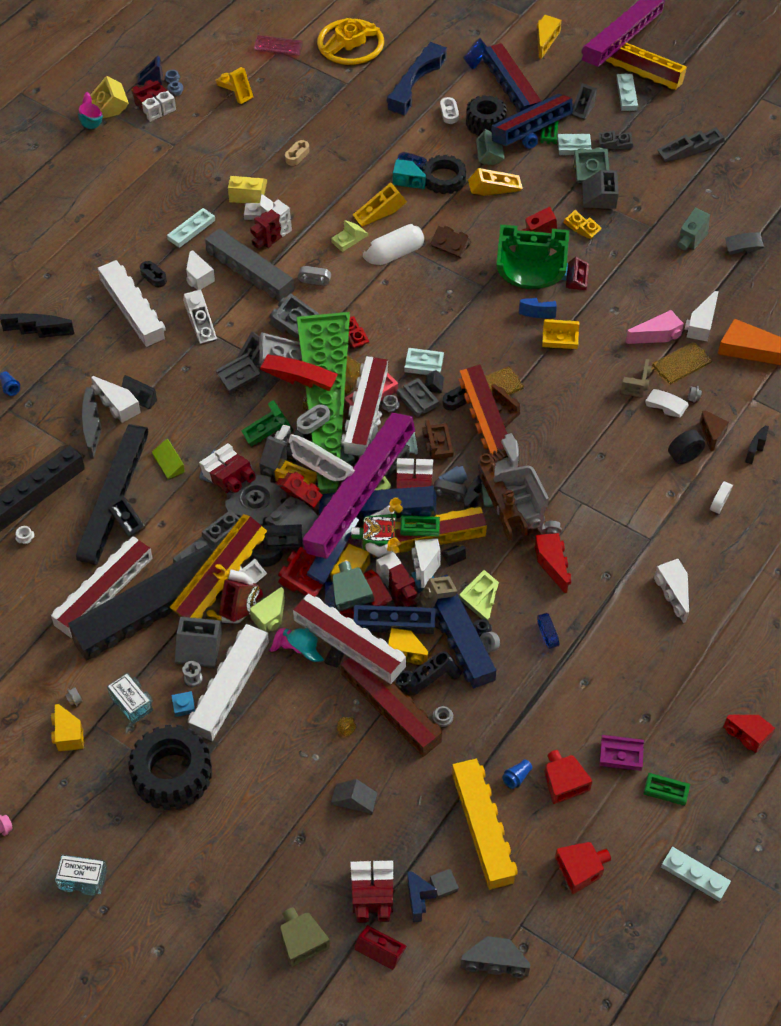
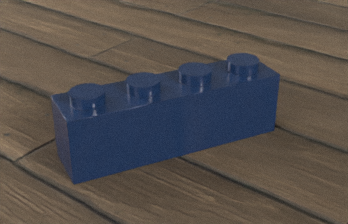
[354,605,435,634]

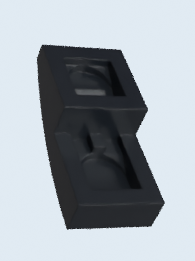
[745,425,769,464]
[464,475,483,510]

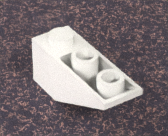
[183,289,217,344]
[91,376,141,423]
[411,538,441,588]
[654,559,689,623]

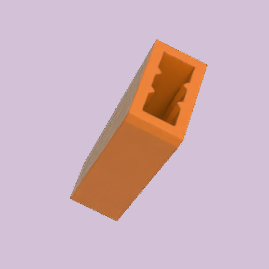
[718,319,781,365]

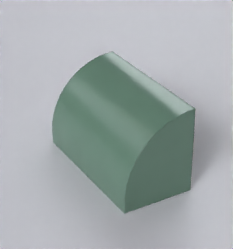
[476,129,504,165]

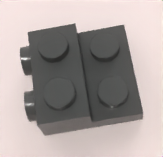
[269,293,319,340]

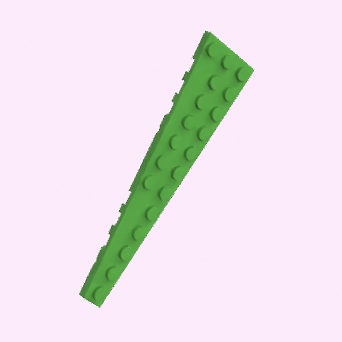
[297,312,350,494]

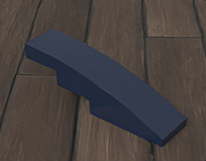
[306,518,359,585]

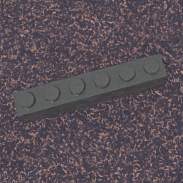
[205,228,294,302]

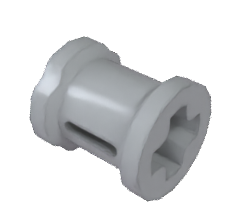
[182,661,203,687]

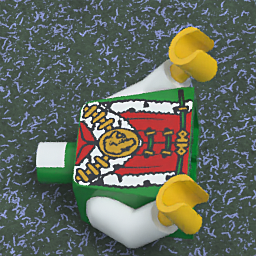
[352,497,403,557]

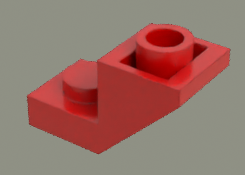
[363,569,392,606]

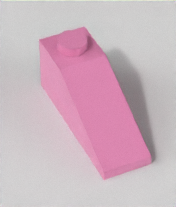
[626,310,684,344]

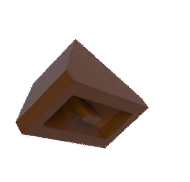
[699,411,729,451]

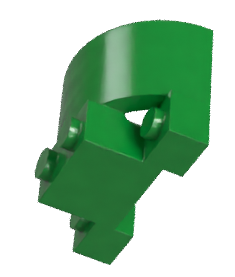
[496,224,569,289]

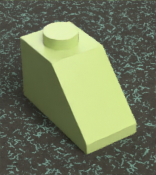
[250,587,285,633]

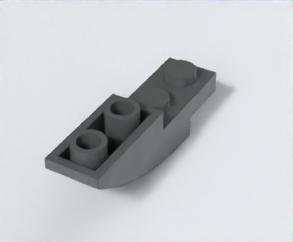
[173,510,240,563]

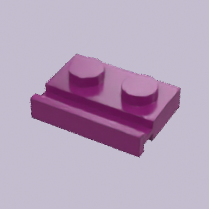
[599,735,644,771]

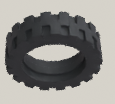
[423,155,466,194]

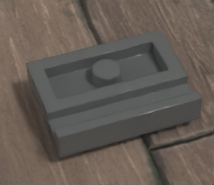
[216,353,260,394]
[396,378,439,417]

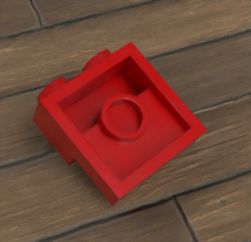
[275,472,323,508]
[278,547,323,597]

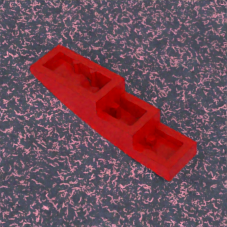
[260,354,338,391]

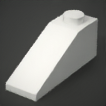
[685,291,718,342]

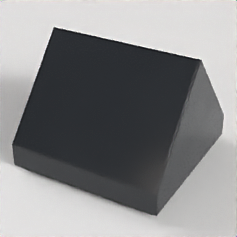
[425,370,444,393]
[441,545,466,566]

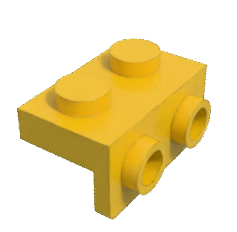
[542,319,580,349]
[275,461,317,485]

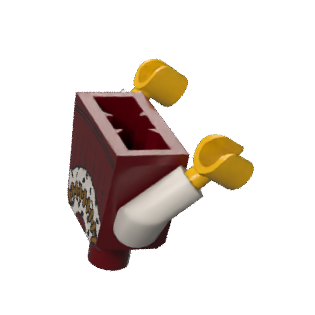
[206,564,263,623]

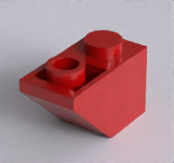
[723,715,775,753]

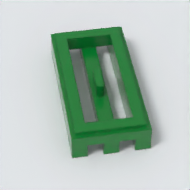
[541,121,558,144]
[400,516,440,537]
[643,773,690,806]

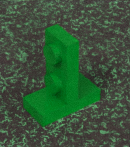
[241,400,294,447]

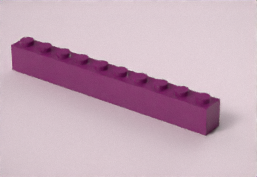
[581,0,665,67]
[303,412,415,559]

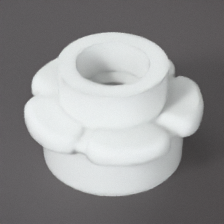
[15,526,34,544]

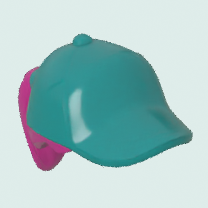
[78,92,103,129]
[269,628,324,662]

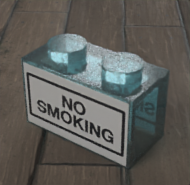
[107,673,153,725]
[55,855,108,895]

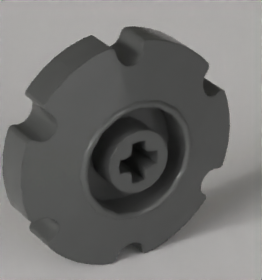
[225,475,287,527]

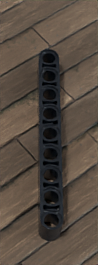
[76,424,149,565]

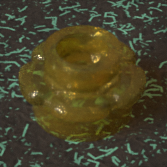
[336,717,356,736]

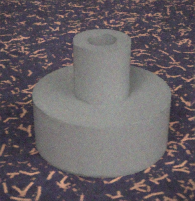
[480,632,500,653]

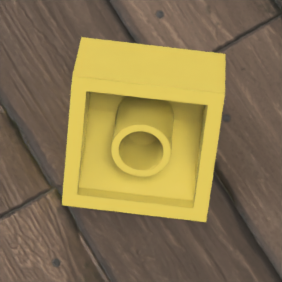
[90,76,129,118]
[228,176,267,203]

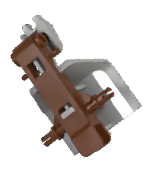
[478,433,549,541]

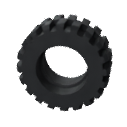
[128,724,212,810]

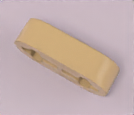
[285,140,309,166]

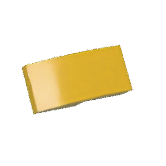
[563,210,602,239]

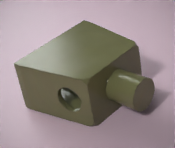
[280,907,330,967]

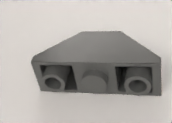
[461,936,530,978]

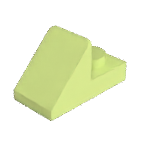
[331,220,368,252]

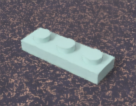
[616,74,638,111]
[167,208,215,248]
[661,847,731,902]

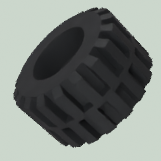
[466,95,507,136]

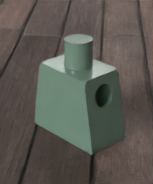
[677,207,710,250]
[333,561,375,612]

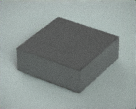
[430,869,459,899]

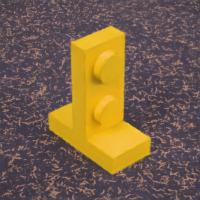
[216,67,253,104]

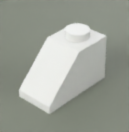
[186,250,215,290]

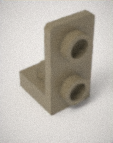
[621,359,652,397]
[417,576,458,608]

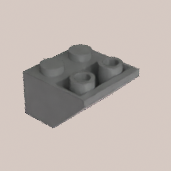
[582,170,619,209]
[175,617,222,668]

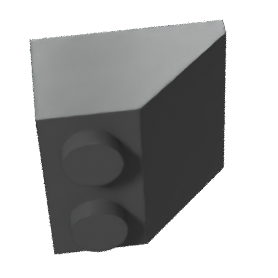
[265,496,319,538]

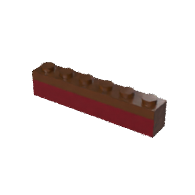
[341,658,442,757]

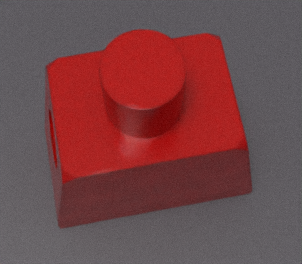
[520,207,557,233]
[544,750,592,804]
[555,842,611,894]

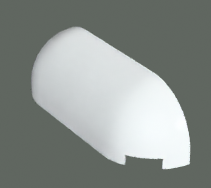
[363,224,424,265]
[289,434,355,481]

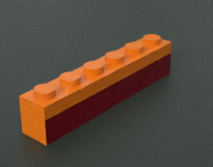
[458,364,507,454]

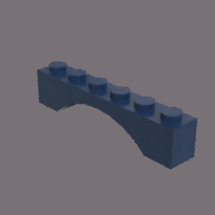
[387,42,447,116]

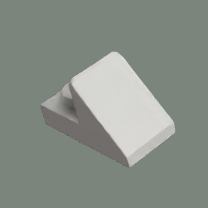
[244,194,274,220]

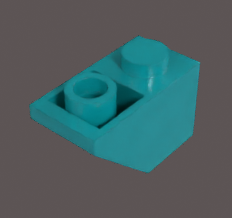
[393,159,426,189]

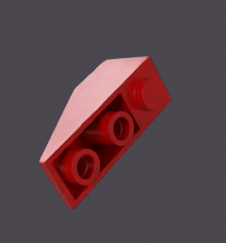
[534,533,571,593]

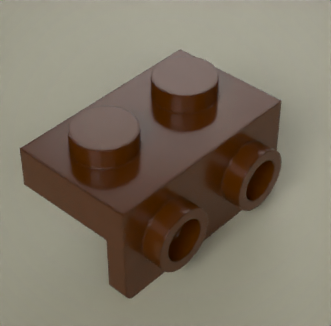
[430,226,472,258]
[491,384,520,427]
[422,420,454,459]

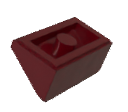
[566,256,589,290]
[355,925,407,970]

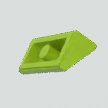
[152,439,185,480]

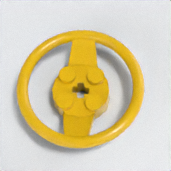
[317,18,384,65]

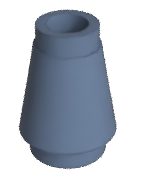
[438,466,468,484]

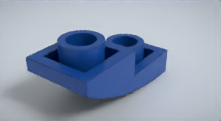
[519,298,557,318]

